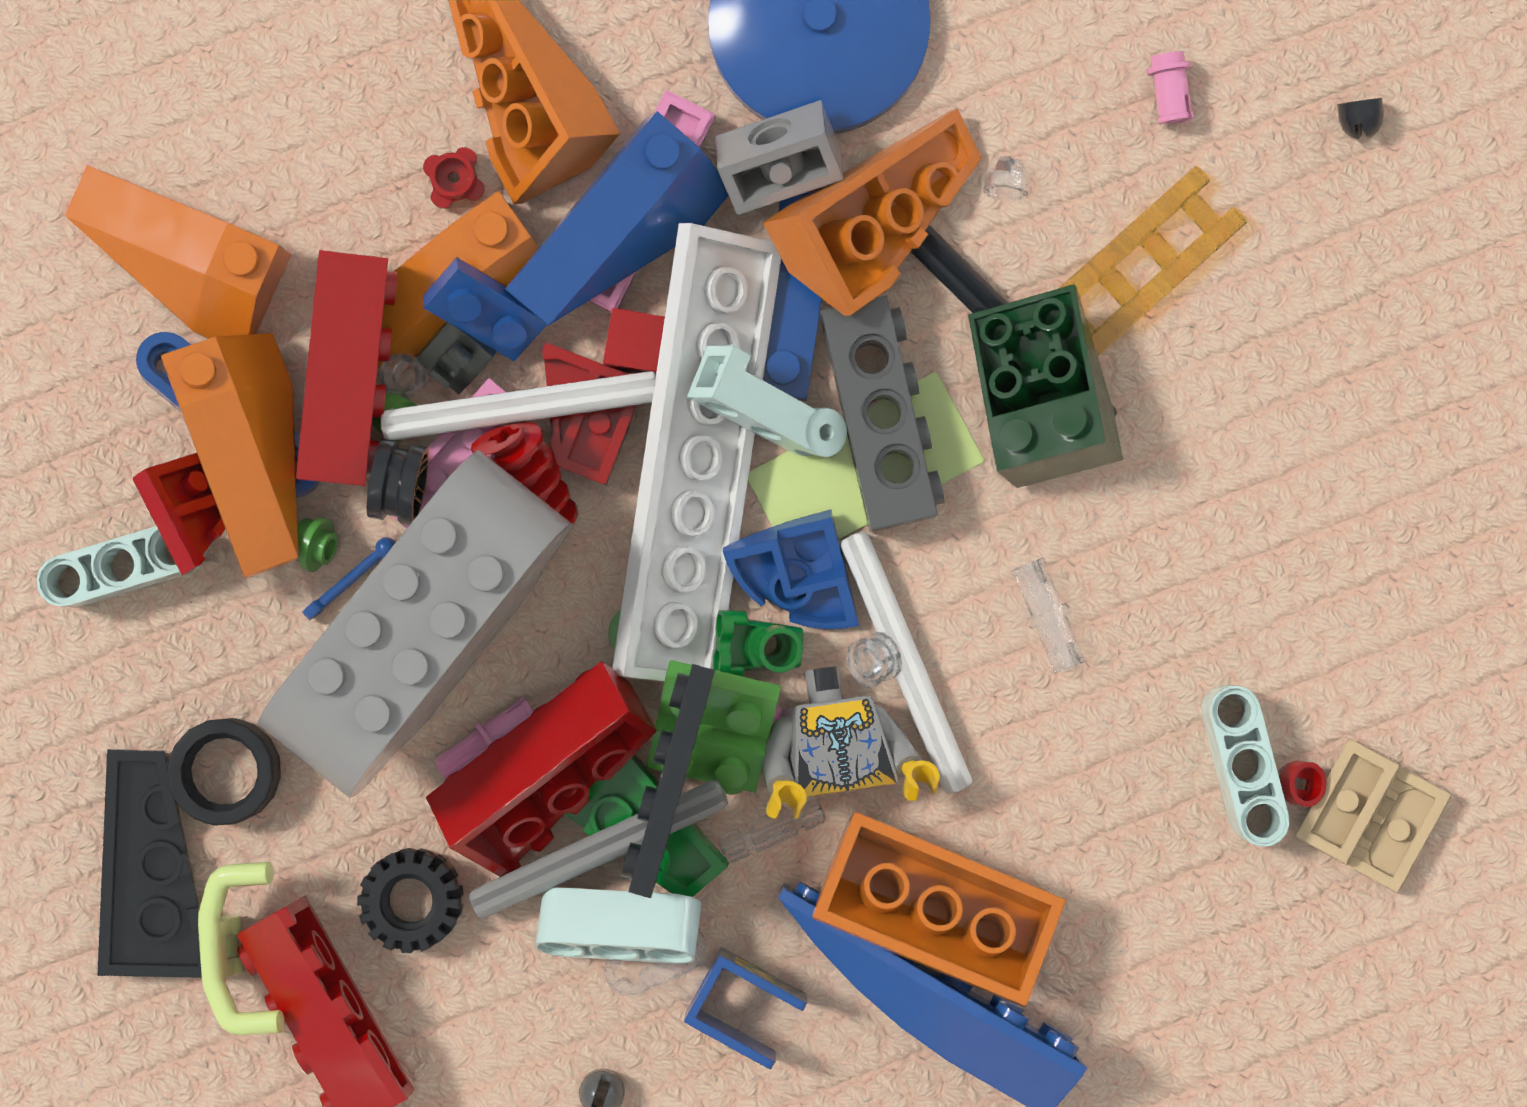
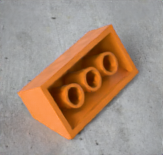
[812,812,1066,1007]

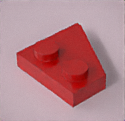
[542,342,638,486]
[132,453,225,576]

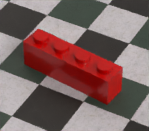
[296,250,398,486]
[426,661,657,877]
[236,895,414,1107]

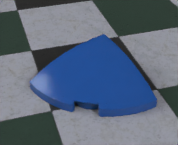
[723,509,859,629]

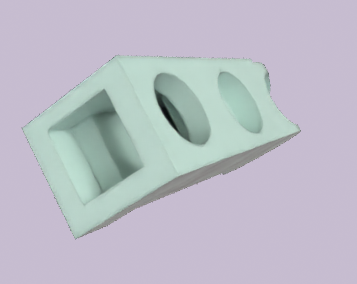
[687,345,847,457]

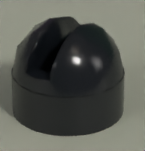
[1337,97,1384,139]

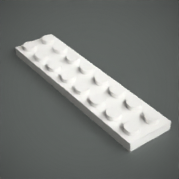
[612,223,781,681]

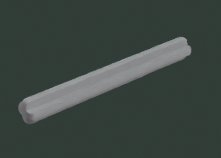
[469,780,728,919]

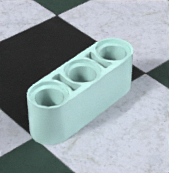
[37,526,207,607]
[1201,685,1289,847]
[535,888,702,964]

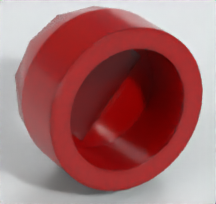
[1278,761,1327,807]

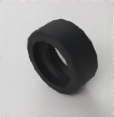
[168,718,281,826]

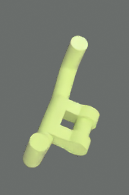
[198,862,284,1036]

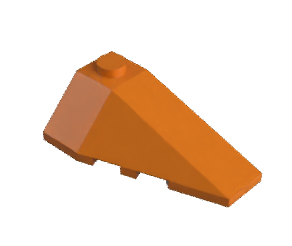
[448,0,620,204]

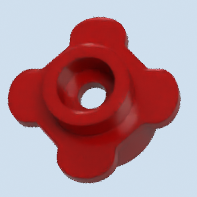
[423,147,485,209]

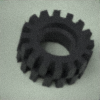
[357,848,464,953]

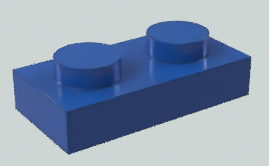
[423,257,547,361]

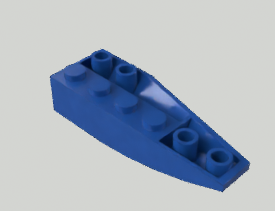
[778,881,1087,1107]

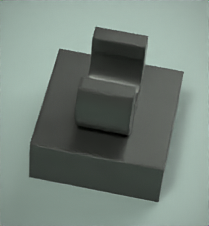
[416,322,496,395]

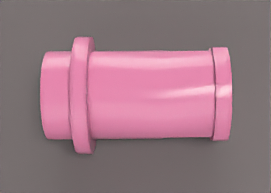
[1147,51,1194,125]

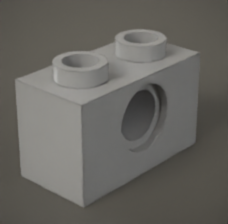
[716,100,844,215]

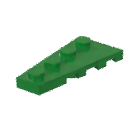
[564,754,730,897]

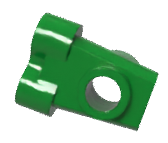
[713,610,804,676]

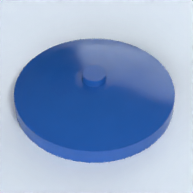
[708,0,930,134]

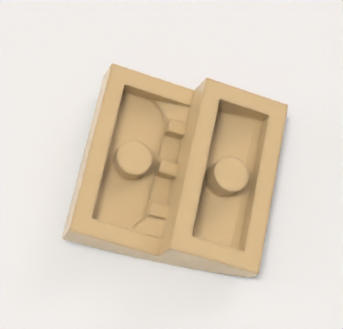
[1295,738,1452,894]

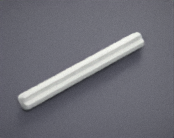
[380,371,656,441]
[841,531,972,794]

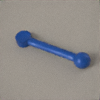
[302,537,396,621]

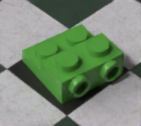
[646,660,781,795]

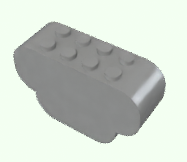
[258,450,573,798]

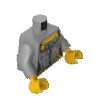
[761,666,940,819]

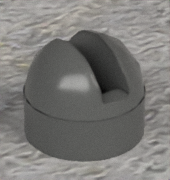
[579,1068,625,1107]

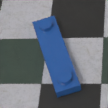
[763,190,822,401]

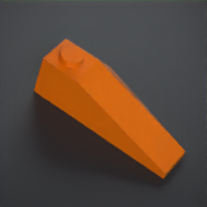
[763,109,982,316]
[65,165,291,339]
[377,191,539,368]
[160,333,299,579]

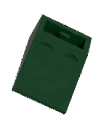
[968,284,1123,488]

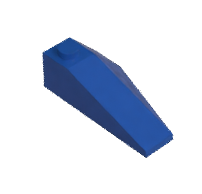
[504,111,729,326]

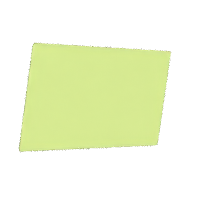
[748,372,984,540]

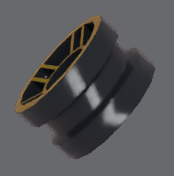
[366,439,429,525]

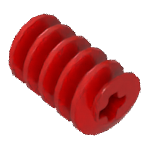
[471,421,579,524]

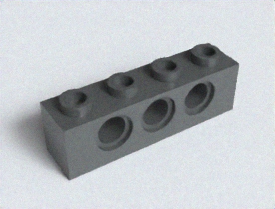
[820,295,945,533]

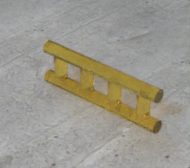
[1059,165,1247,356]

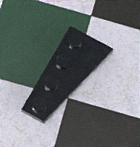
[621,664,715,898]
[97,749,202,978]

